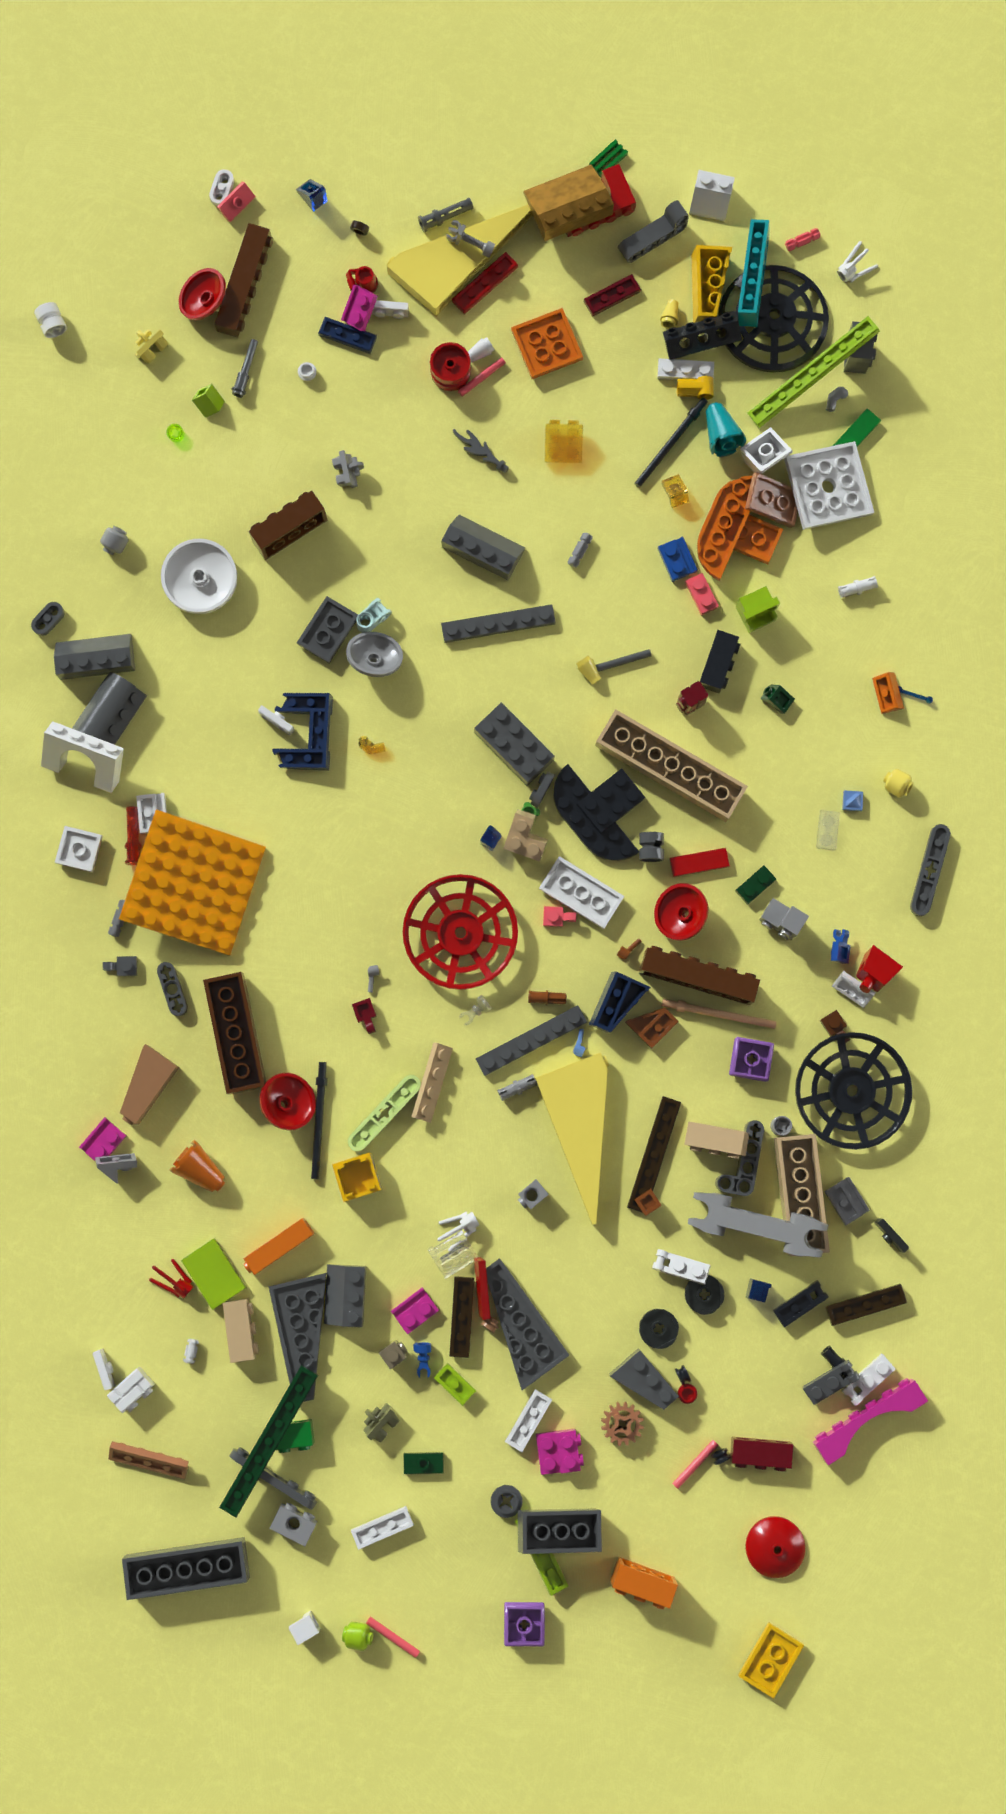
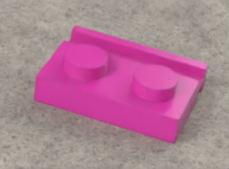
[341,285,378,331]
[79,1117,127,1161]
[391,1287,439,1334]

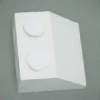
[689,170,735,222]
[740,427,792,474]

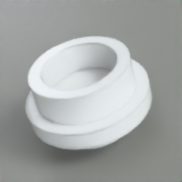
[298,362,316,381]

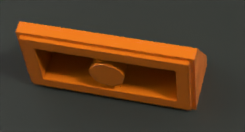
[872,672,904,714]

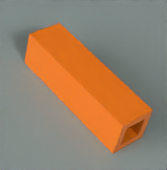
[243,1218,315,1275]

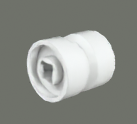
[34,302,67,338]

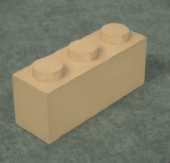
[684,1122,750,1159]
[223,1298,259,1363]

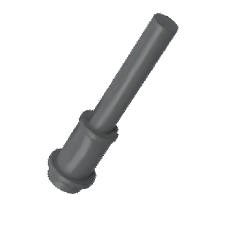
[231,339,258,398]

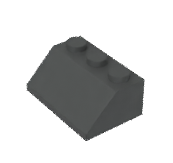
[324,1264,366,1327]

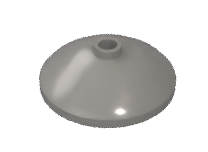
[346,632,403,677]

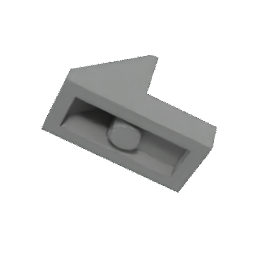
[95,1153,137,1184]

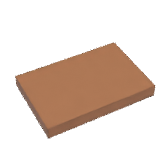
[745,472,798,528]

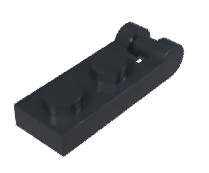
[772,1280,829,1328]

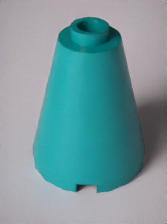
[706,402,746,457]

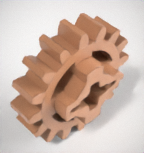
[601,1401,644,1446]

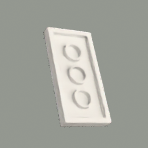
[539,856,624,929]

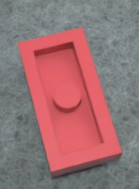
[685,573,719,616]

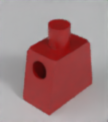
[856,945,903,993]

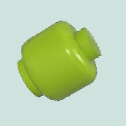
[342,1622,373,1651]

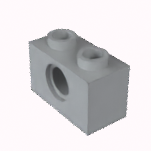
[269,1503,317,1546]

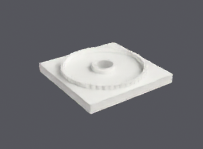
[784,441,874,530]

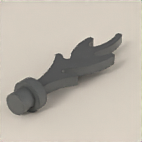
[453,429,509,473]

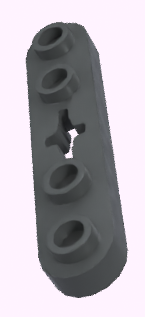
[910,824,951,916]
[229,1447,317,1510]

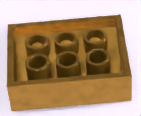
[523,165,614,241]

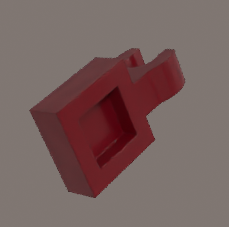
[352,998,377,1034]

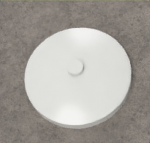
[161,539,237,614]

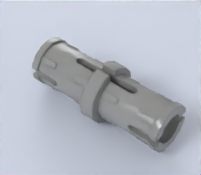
[497,1074,537,1101]

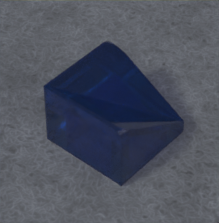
[480,825,501,851]

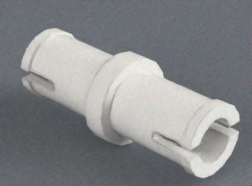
[838,576,878,598]

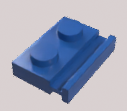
[657,536,697,582]

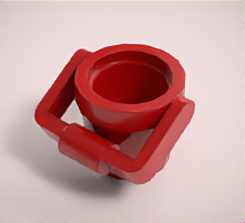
[346,266,378,293]

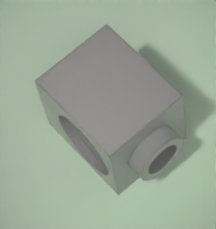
[518,1179,549,1209]

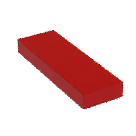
[669,848,730,877]
[474,1257,491,1320]

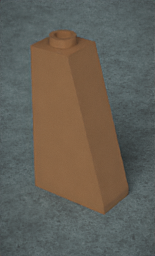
[120,1044,180,1125]

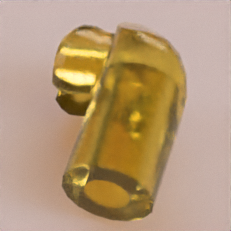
[358,736,386,754]

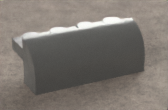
[72,672,147,745]

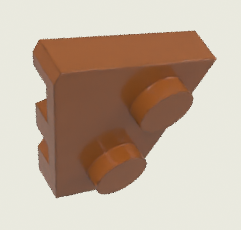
[625,1008,679,1049]

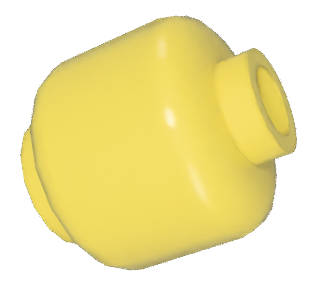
[883,769,913,797]

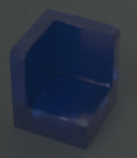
[746,1278,772,1303]

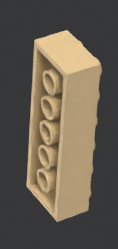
[774,1134,830,1256]

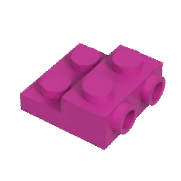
[536,1429,584,1475]

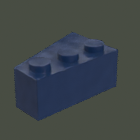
[589,971,651,1033]

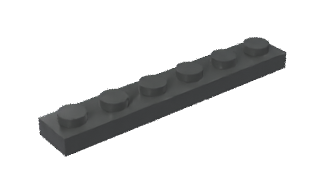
[441,604,556,643]
[476,1005,587,1076]

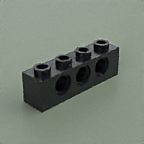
[663,312,742,360]

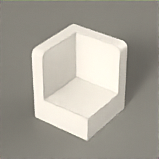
[289,1611,321,1645]

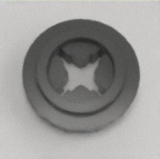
[491,1485,522,1518]

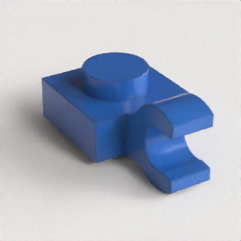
[831,929,851,964]

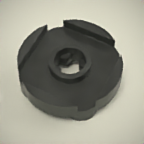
[685,1275,724,1315]
[639,1309,679,1349]

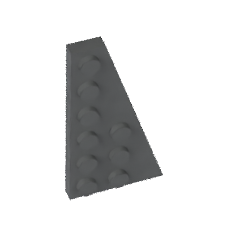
[486,1258,569,1390]
[269,1273,327,1402]

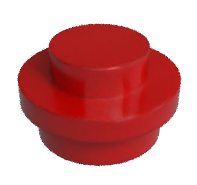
[677,1383,697,1404]

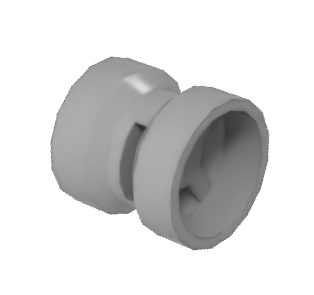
[770,1116,792,1136]

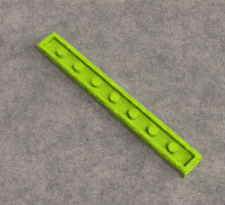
[748,316,880,428]

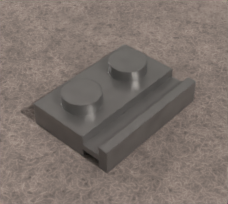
[824,1177,870,1225]

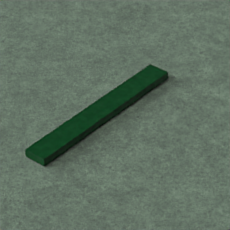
[219,1365,318,1518]

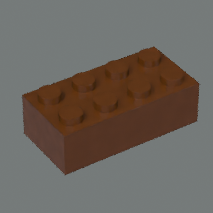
[249,491,328,560]

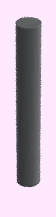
[596,649,651,672]

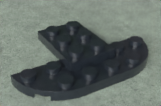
[554,764,646,861]

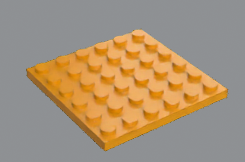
[119,809,266,956]

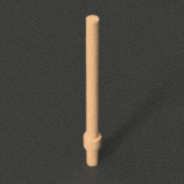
[661,999,776,1029]

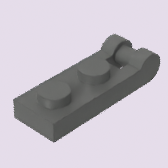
[803,1360,860,1405]

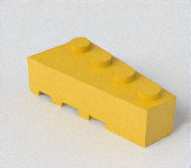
[691,245,732,323]

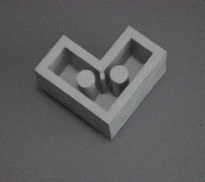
[759,898,809,940]

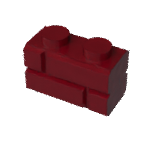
[676,681,708,715]

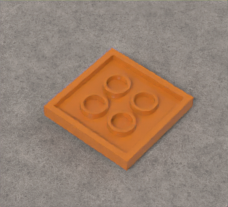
[511,308,583,379]

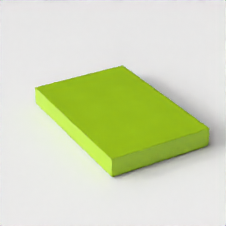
[181,1238,246,1310]

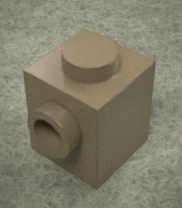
[379,1340,408,1370]

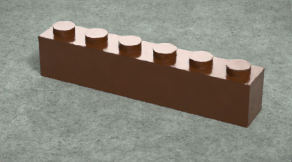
[215,223,273,338]

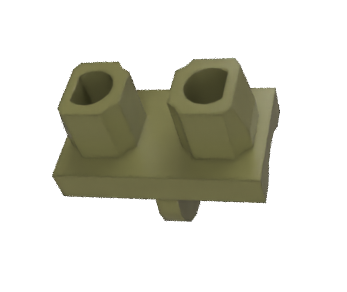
[363,1403,399,1442]

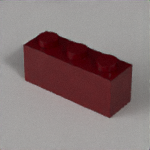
[730,1437,793,1471]

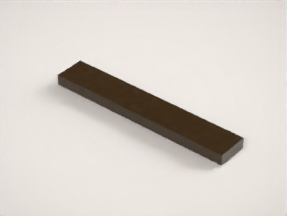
[627,1096,681,1213]

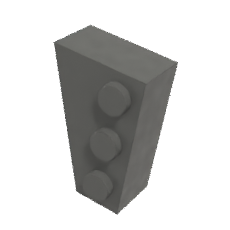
[609,1348,679,1410]

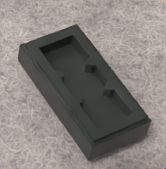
[874,1218,909,1253]

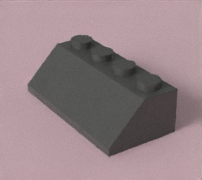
[441,515,525,580]
[54,634,135,680]

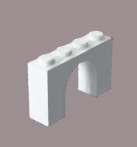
[41,721,124,793]

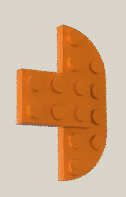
[697,476,783,581]

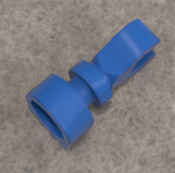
[413,1342,431,1378]

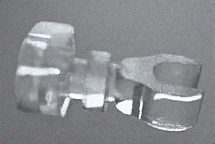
[459,995,492,1025]

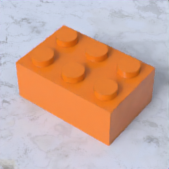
[610,1557,678,1609]

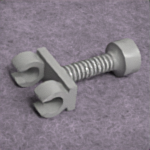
[446,220,495,258]

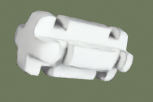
[183,1339,199,1364]

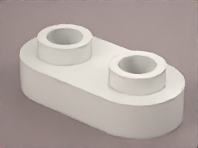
[209,169,234,206]

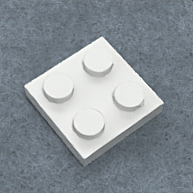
[55,826,103,873]

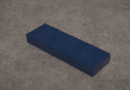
[318,317,377,354]

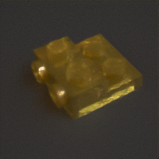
[545,420,583,463]

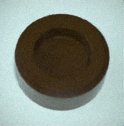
[350,220,369,236]

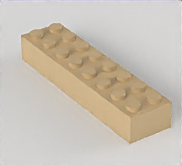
[595,709,748,822]

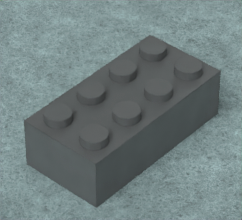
[474,702,555,786]
[518,1508,602,1554]

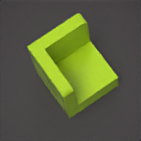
[192,384,225,417]

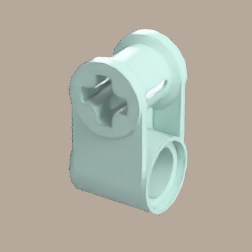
[357,598,392,633]

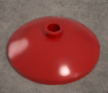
[179,268,226,320]
[654,883,709,941]
[260,1073,316,1131]
[745,1516,805,1578]

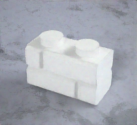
[107,1367,155,1413]

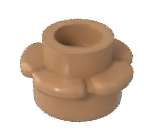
[481,1316,499,1333]

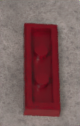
[583,274,641,317]

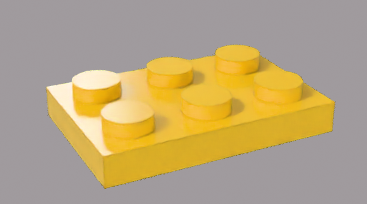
[738,1622,804,1699]

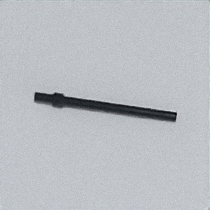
[634,397,708,488]
[311,1062,328,1179]

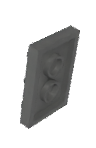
[297,596,358,663]

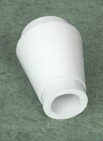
[468,337,495,362]

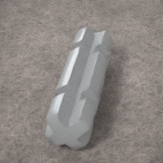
[568,533,593,568]
[108,900,125,937]

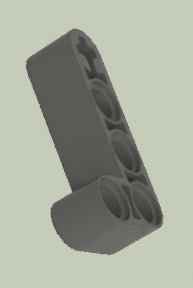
[618,200,689,263]
[715,1120,764,1196]

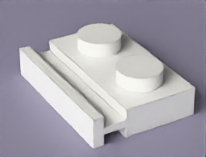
[136,793,167,834]

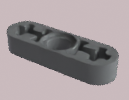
[157,962,188,1016]

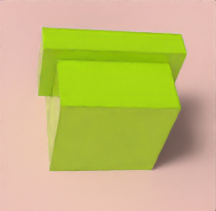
[736,586,780,633]

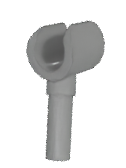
[368,965,379,992]

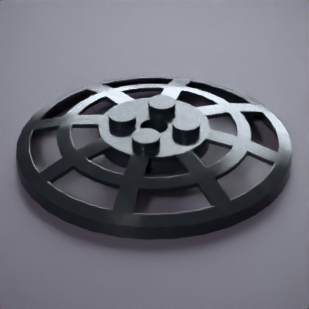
[718,265,829,373]
[795,1032,912,1150]

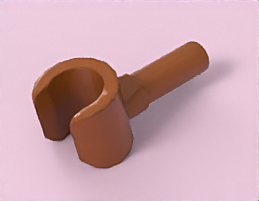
[617,938,642,959]

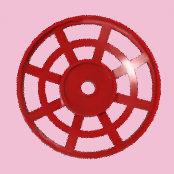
[402,874,518,990]

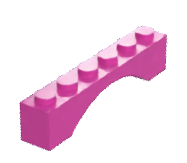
[813,1378,928,1465]

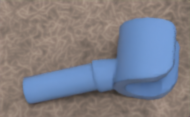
[573,1029,586,1057]

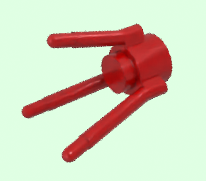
[149,1259,193,1299]

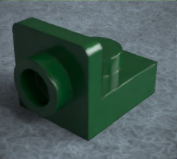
[761,684,795,714]

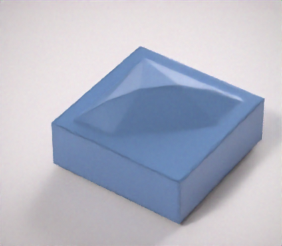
[842,790,863,811]

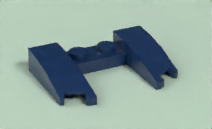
[272,693,333,771]

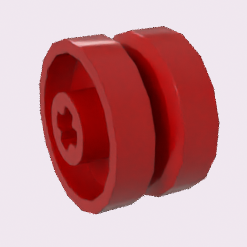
[430,342,471,391]

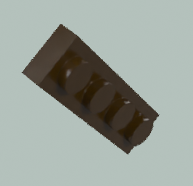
[449,1276,474,1358]
[825,1283,907,1326]

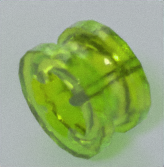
[166,424,185,442]

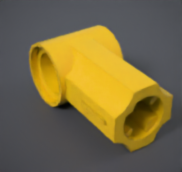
[677,376,714,400]

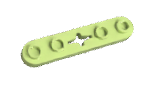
[348,1075,421,1151]

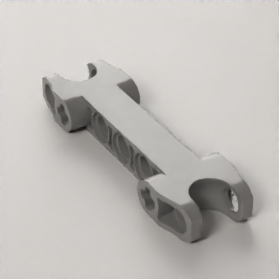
[688,1192,829,1257]

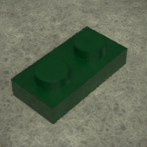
[735,865,776,905]

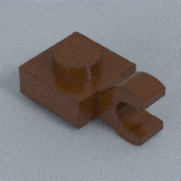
[820,1010,850,1043]

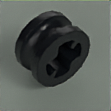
[675,1365,691,1385]
[711,1448,731,1465]

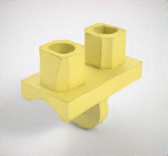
[135,330,169,364]

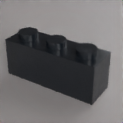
[700,630,741,693]

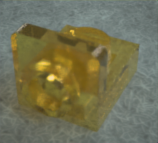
[662,474,689,508]

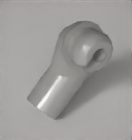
[826,387,848,412]

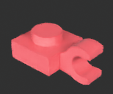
[543,906,577,927]

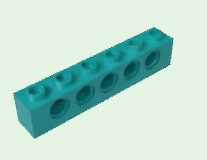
[738,219,770,327]

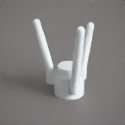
[837,241,878,283]
[437,1212,479,1252]

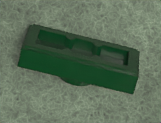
[404,1452,444,1474]

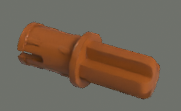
[528,990,567,1005]

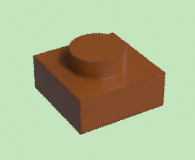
[634,1189,662,1216]

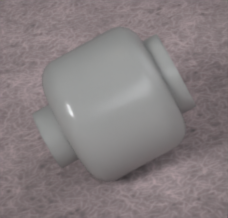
[100,526,129,555]

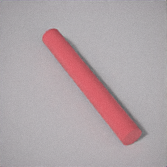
[458,357,506,397]
[672,1440,719,1489]
[366,1616,420,1658]

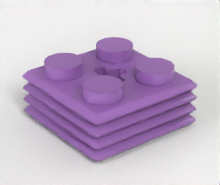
[729,1037,774,1082]
[504,1602,545,1647]

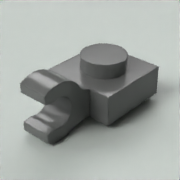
[103,956,137,976]

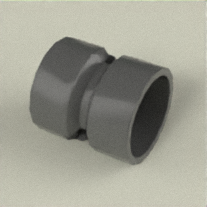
[639,832,664,862]

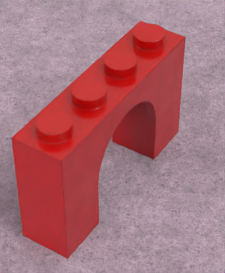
[566,164,636,237]

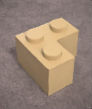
[503,809,548,861]

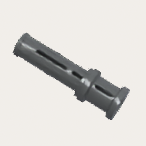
[418,198,473,233]

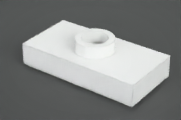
[258,705,295,736]
[832,971,876,1008]
[93,1349,115,1390]

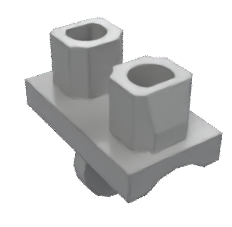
[332,450,364,488]

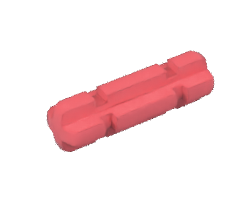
[785,228,821,251]

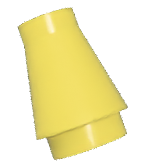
[660,300,679,329]
[576,655,601,685]

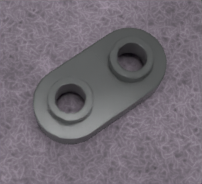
[31,602,64,636]
[529,771,555,808]

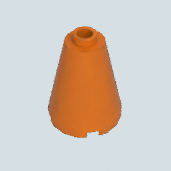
[169,1140,225,1192]

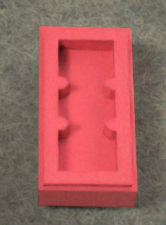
[217,181,256,222]

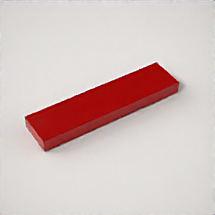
[452,252,518,315]

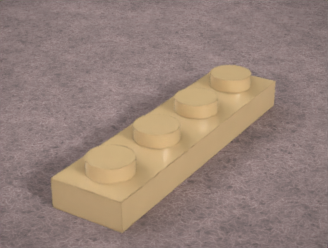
[412,1042,453,1123]

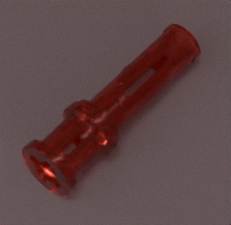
[124,806,142,865]

